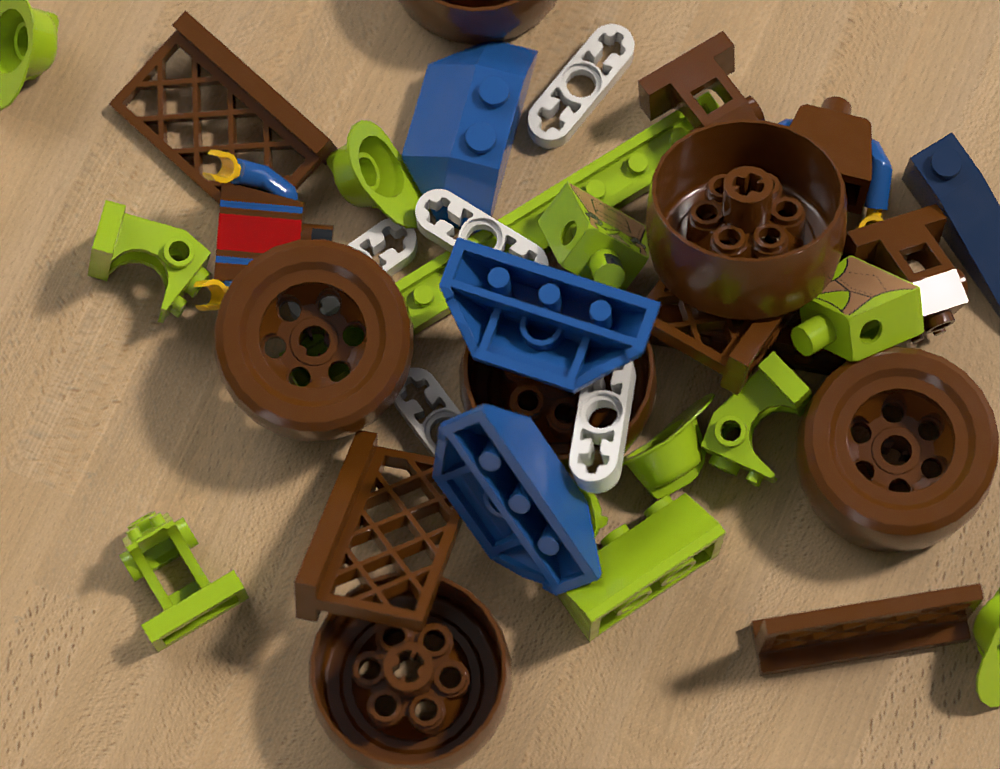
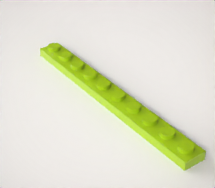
[279,91,720,387]

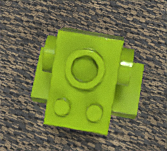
[88,200,211,323]
[701,351,812,487]
[119,511,249,652]

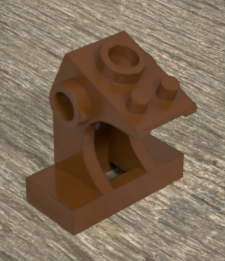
[638,31,765,134]
[840,203,969,344]

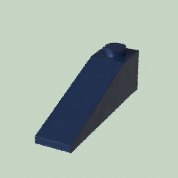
[902,132,1000,318]

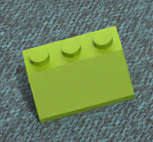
[557,493,726,642]

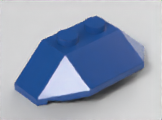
[401,41,538,233]
[439,237,661,393]
[432,404,602,596]

